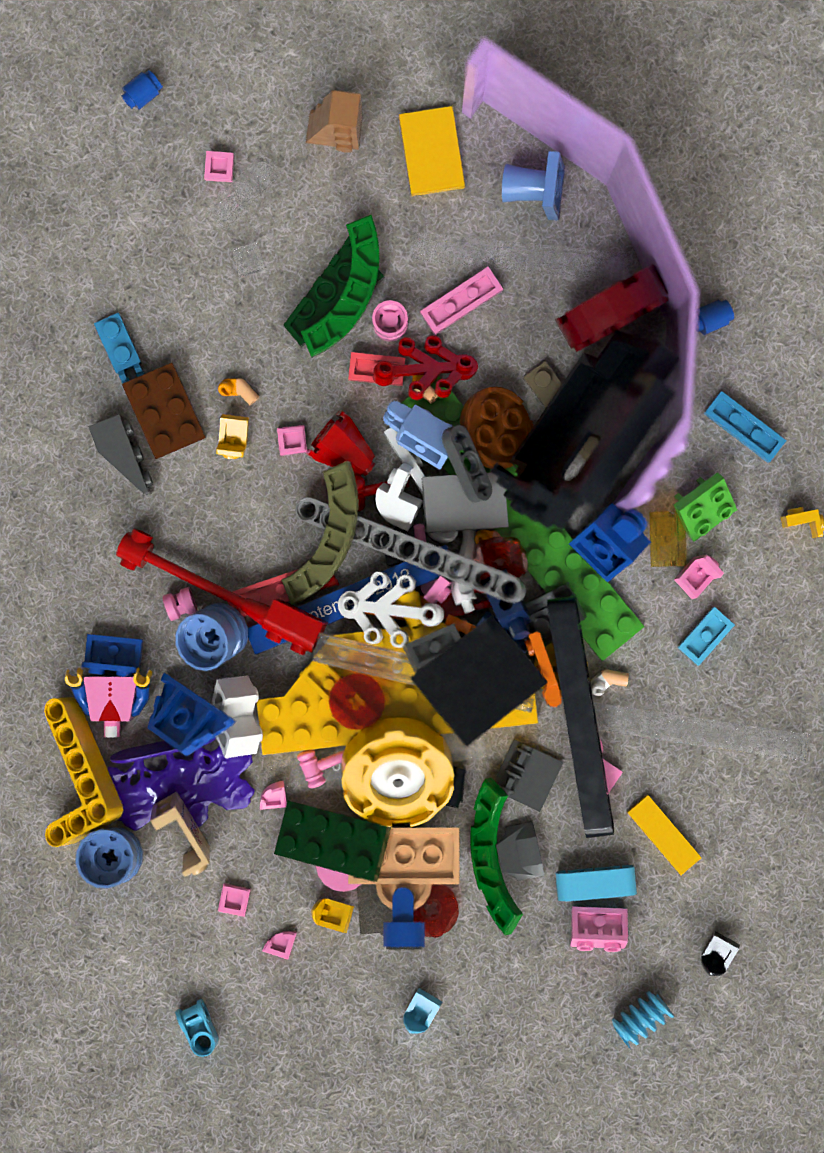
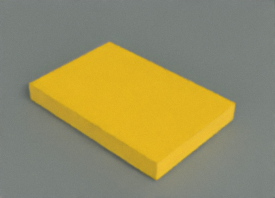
[399,106,465,196]

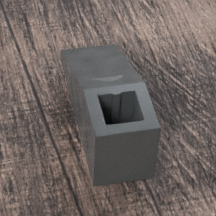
[88,415,153,495]

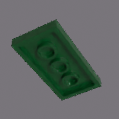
[274,801,391,882]

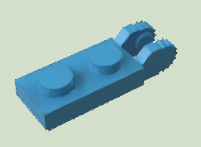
[94,312,145,383]

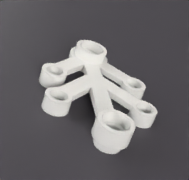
[338,572,444,648]

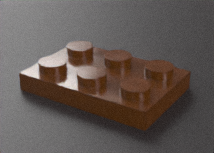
[122,362,206,459]

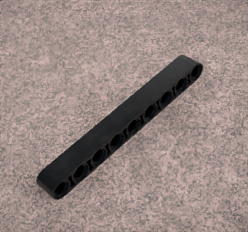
[547,596,614,838]

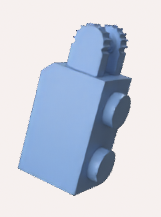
[383,401,457,470]

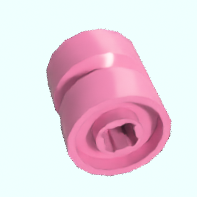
[372,300,408,342]

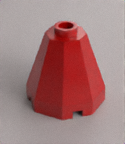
[305,411,375,476]

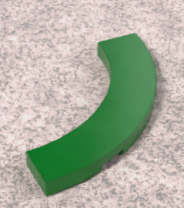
[301,215,380,358]
[470,778,523,936]

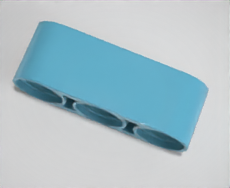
[555,865,637,901]

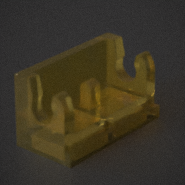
[649,511,686,567]

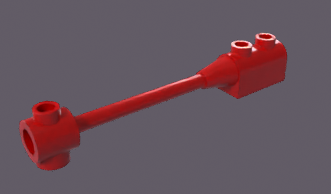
[116,528,328,655]

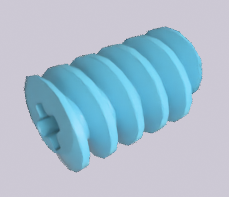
[611,991,675,1050]

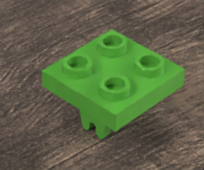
[673,472,737,542]

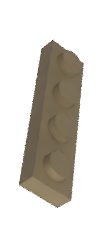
[523,361,602,462]

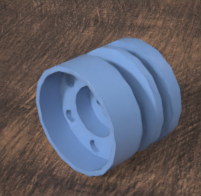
[176,603,248,671]
[76,827,143,889]

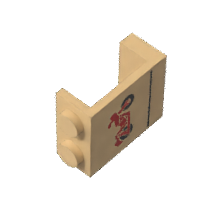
[151,792,210,877]

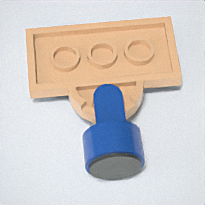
[348,828,460,950]

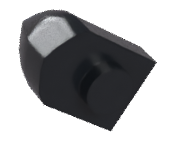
[701,931,740,976]

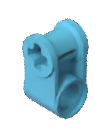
[175,999,218,1057]

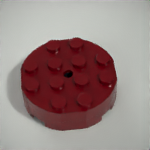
[555,264,669,352]

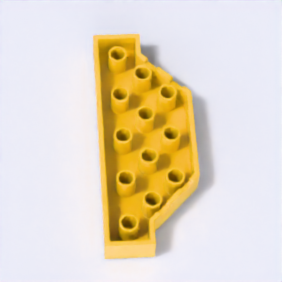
[257,622,538,755]

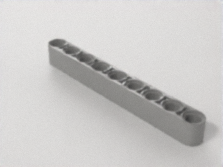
[295,497,526,603]

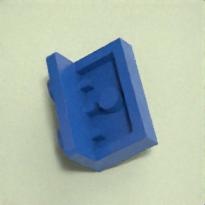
[81,634,143,677]

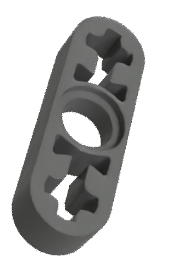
[442,425,492,503]

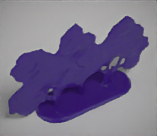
[107,737,255,831]

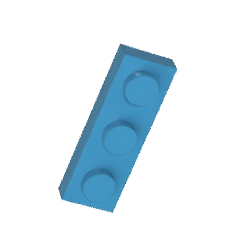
[703,391,787,463]

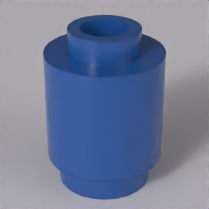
[121,70,163,110]
[696,300,734,335]

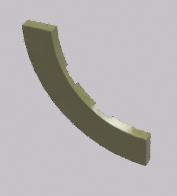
[282,461,358,605]

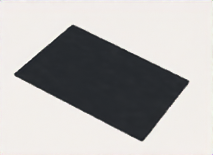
[411,616,547,747]

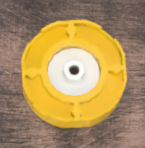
[341,717,454,828]

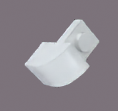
[376,463,423,531]

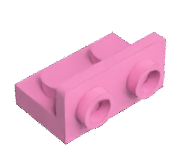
[570,906,628,952]

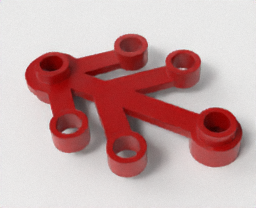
[373,335,478,400]

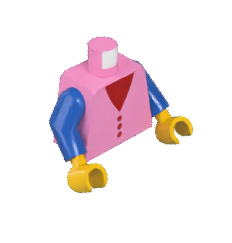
[65,668,153,737]

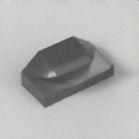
[496,821,545,881]

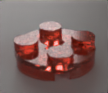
[472,537,528,580]
[329,673,385,730]
[414,884,459,938]

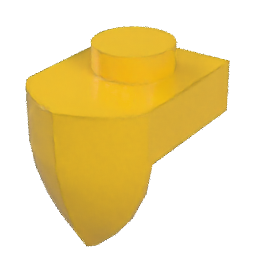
[311,898,354,933]

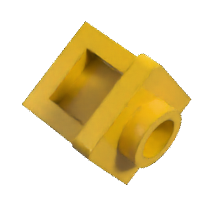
[216,414,249,459]
[780,507,824,538]

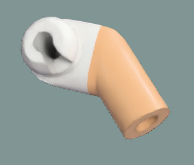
[590,669,629,696]

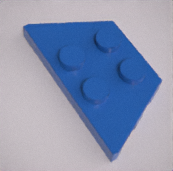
[147,673,236,756]

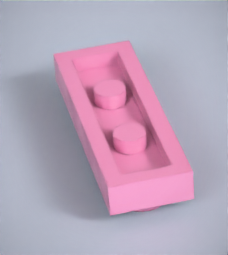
[420,267,503,335]

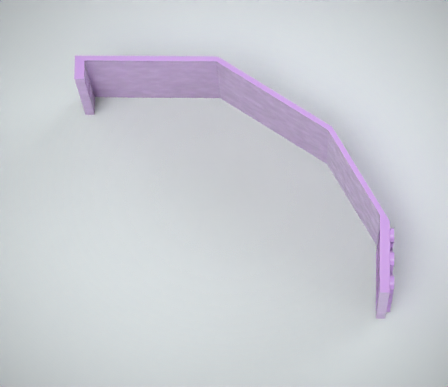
[462,38,698,512]

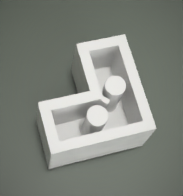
[211,676,263,758]

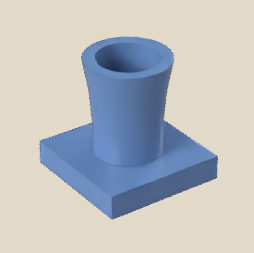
[502,151,565,221]

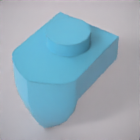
[403,988,442,1034]

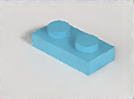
[677,607,735,666]

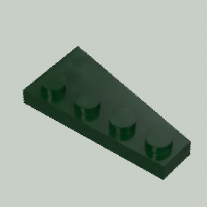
[283,236,385,347]

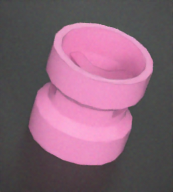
[162,587,198,621]

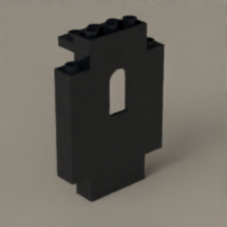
[490,330,680,530]

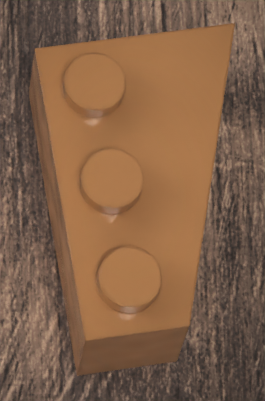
[306,90,363,153]

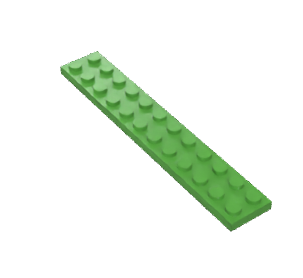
[401,376,645,661]

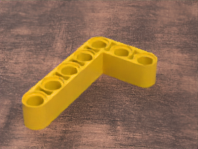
[44,697,123,847]

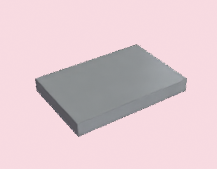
[421,473,508,533]

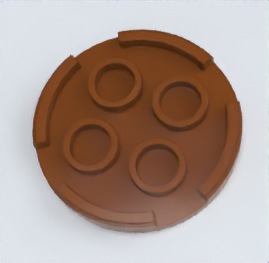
[460,386,533,469]

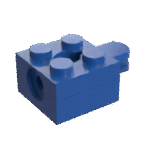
[569,503,651,582]

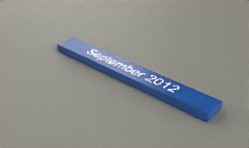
[248,545,457,655]

